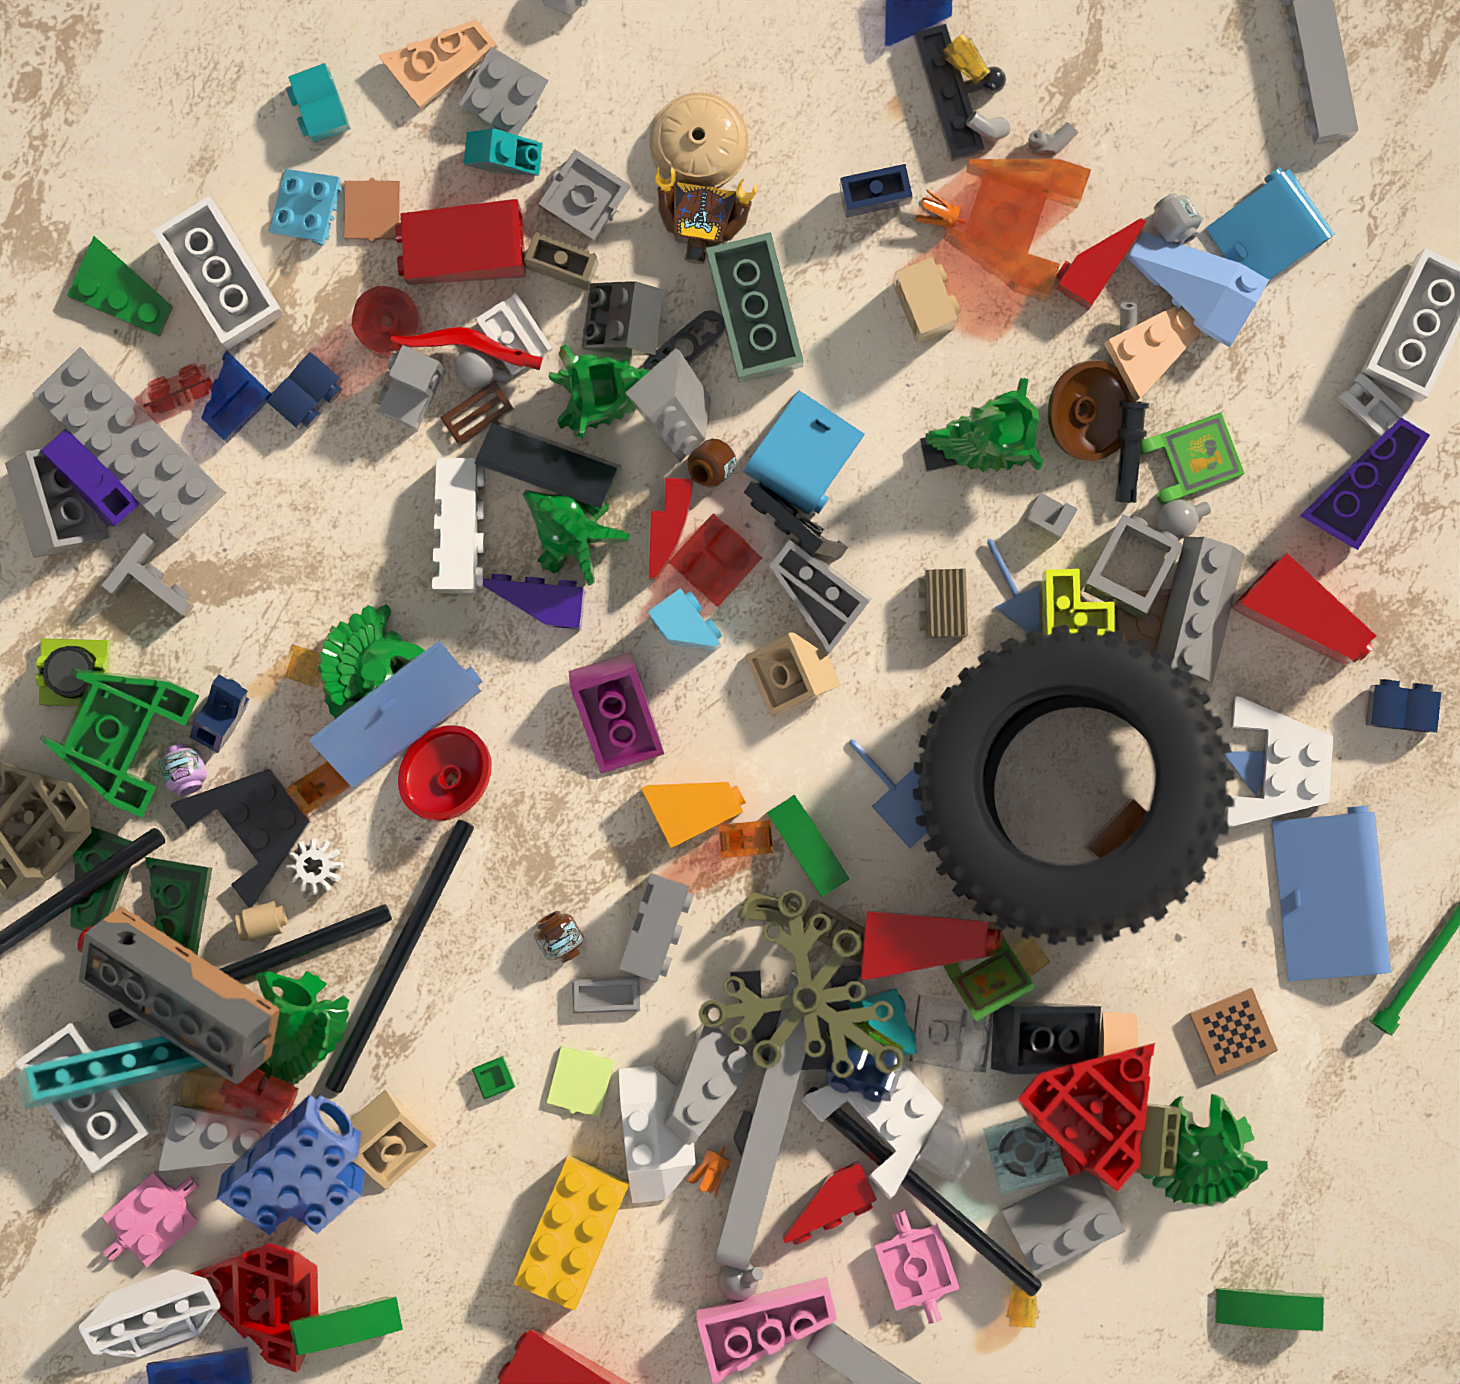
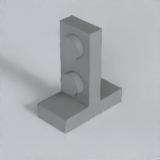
[101,533,194,616]

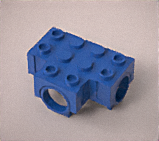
[217,1094,365,1235]

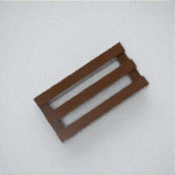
[440,381,514,446]

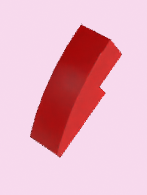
[649,478,693,580]

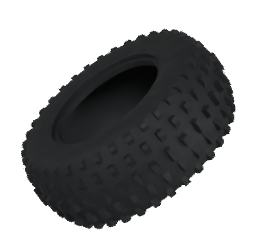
[913,625,1235,946]

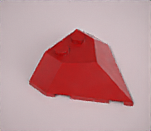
[1016,1043,1155,1192]
[190,1243,319,1373]

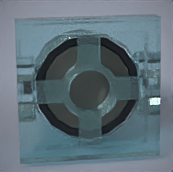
[982,1115,1067,1194]

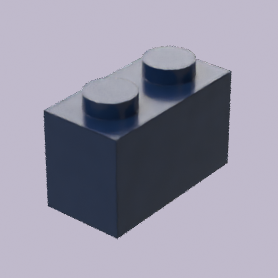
[839,164,913,218]

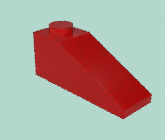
[1055,218,1147,310]

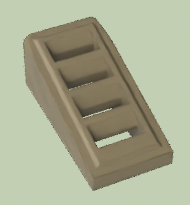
[802,899,865,963]

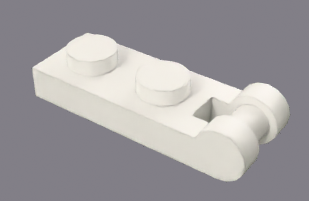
[1337,373,1430,438]

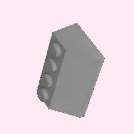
[1156,537,1245,683]

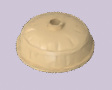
[650,92,748,188]

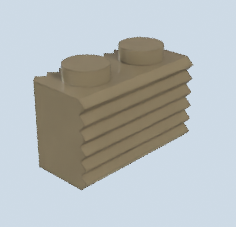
[524,232,599,291]
[918,568,968,638]

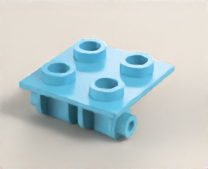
[269,169,342,245]

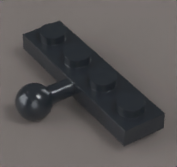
[913,24,1006,161]

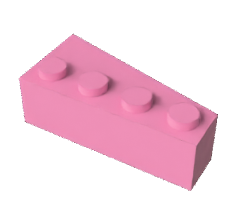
[696,1277,837,1384]

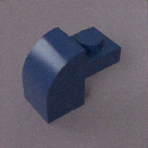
[189,674,249,753]

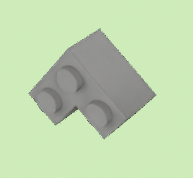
[377,345,446,431]

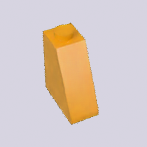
[641,782,746,848]

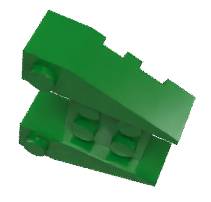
[40,669,199,818]

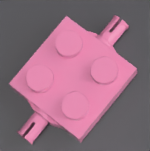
[102,1171,199,1267]
[874,1210,960,1324]

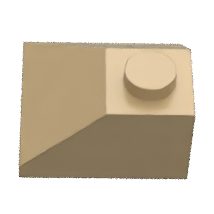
[745,632,841,716]

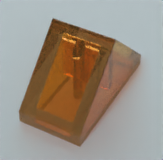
[285,761,350,817]
[718,820,774,858]

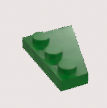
[67,236,173,337]

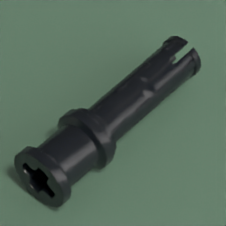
[1115,400,1150,503]

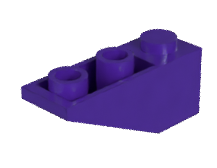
[40,429,140,526]
[483,574,585,630]

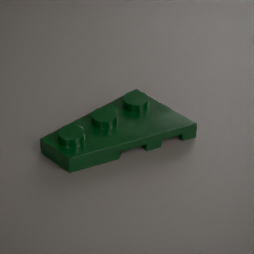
[70,826,133,931]
[145,857,212,956]

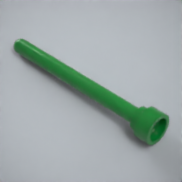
[1370,902,1460,1036]

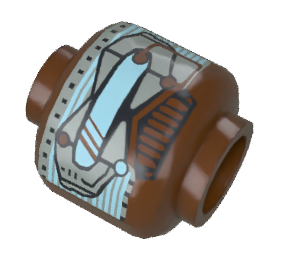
[687,438,737,488]
[534,911,584,963]

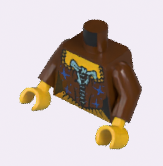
[655,167,758,264]

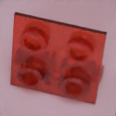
[143,363,215,414]

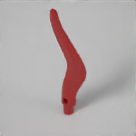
[390,327,543,370]

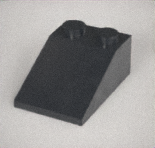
[991,1002,1101,1074]

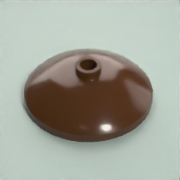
[1048,360,1135,461]

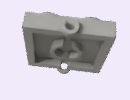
[458,47,549,136]
[538,149,631,242]

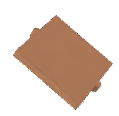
[344,178,400,243]

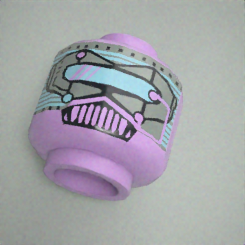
[158,744,207,796]

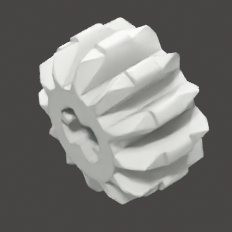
[286,838,344,895]

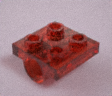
[668,513,762,608]
[218,1068,299,1124]

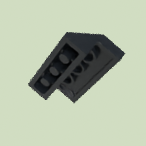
[474,421,621,509]

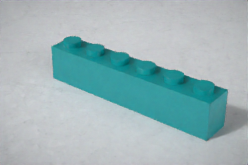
[17,1036,208,1109]

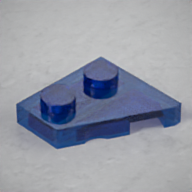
[884,0,952,47]
[201,351,272,443]

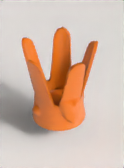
[915,189,966,232]
[686,1146,731,1199]

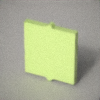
[546,1046,615,1117]

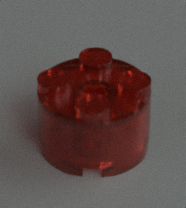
[352,286,422,358]

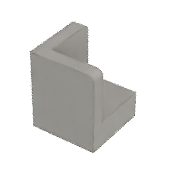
[1024,493,1078,541]

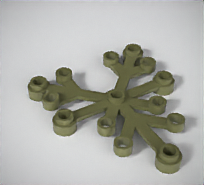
[699,890,904,1078]

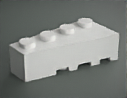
[432,458,485,594]

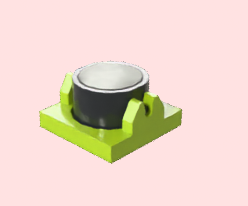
[35,638,110,706]

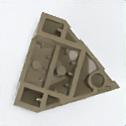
[0,762,91,900]

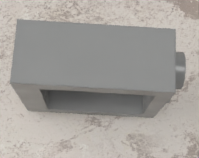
[1084,514,1183,621]

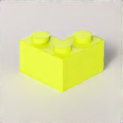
[1042,569,1115,636]

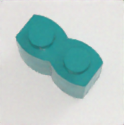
[286,63,351,143]

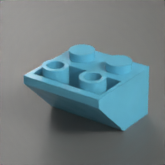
[648,588,722,651]

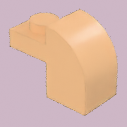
[1099,1012,1138,1057]

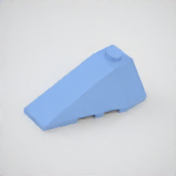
[1127,232,1269,347]

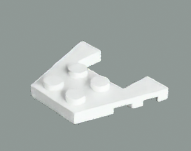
[1225,696,1333,827]
[801,1063,943,1199]

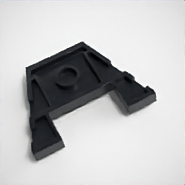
[170,769,311,908]
[730,966,861,1070]

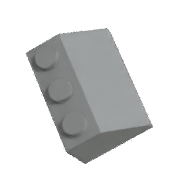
[626,348,710,461]
[5,449,109,558]
[1001,1170,1126,1276]

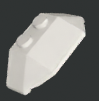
[619,1065,695,1203]
[79,1269,220,1357]

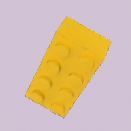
[513,1155,629,1311]

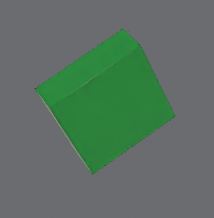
[472,1056,516,1100]

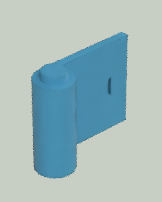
[1206,168,1335,280]
[743,390,865,516]

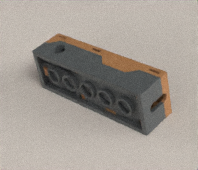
[77,906,280,1085]

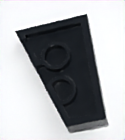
[744,482,848,558]

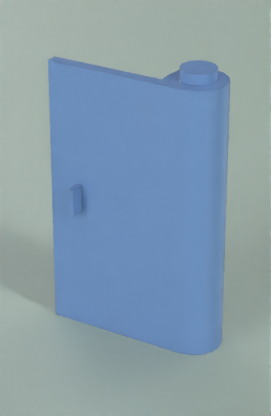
[309,640,483,788]
[1272,805,1391,981]

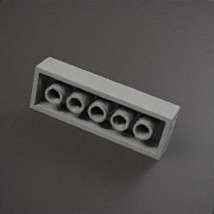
[32,347,227,539]

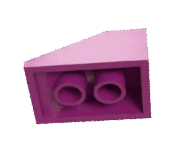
[569,651,664,774]

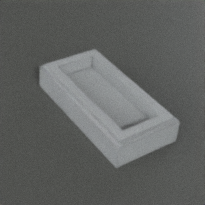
[572,977,640,1014]

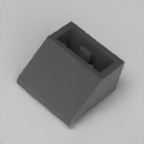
[582,281,664,356]

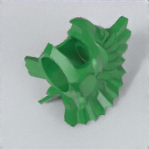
[549,344,651,438]
[925,378,1044,472]
[522,490,630,586]
[317,604,425,719]
[252,971,349,1085]
[1140,1093,1268,1207]

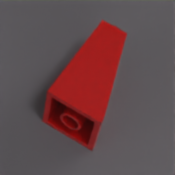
[395,199,526,285]
[1231,553,1377,664]
[861,911,1003,980]
[497,1330,631,1384]

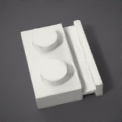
[476,293,553,376]

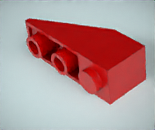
[783,1160,877,1245]

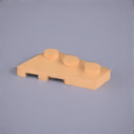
[378,19,498,109]
[1104,306,1201,402]

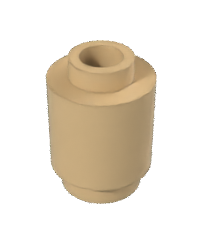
[235,901,288,942]

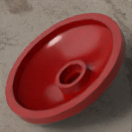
[398,725,492,822]

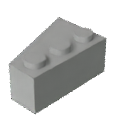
[769,538,872,654]
[619,873,694,982]
[663,1024,756,1146]
[158,1102,277,1172]

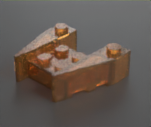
[943,159,1091,302]

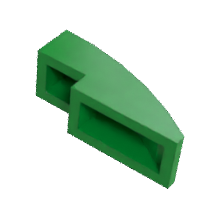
[767,795,850,897]
[1215,1288,1324,1331]
[289,1297,403,1356]

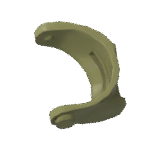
[737,892,799,929]

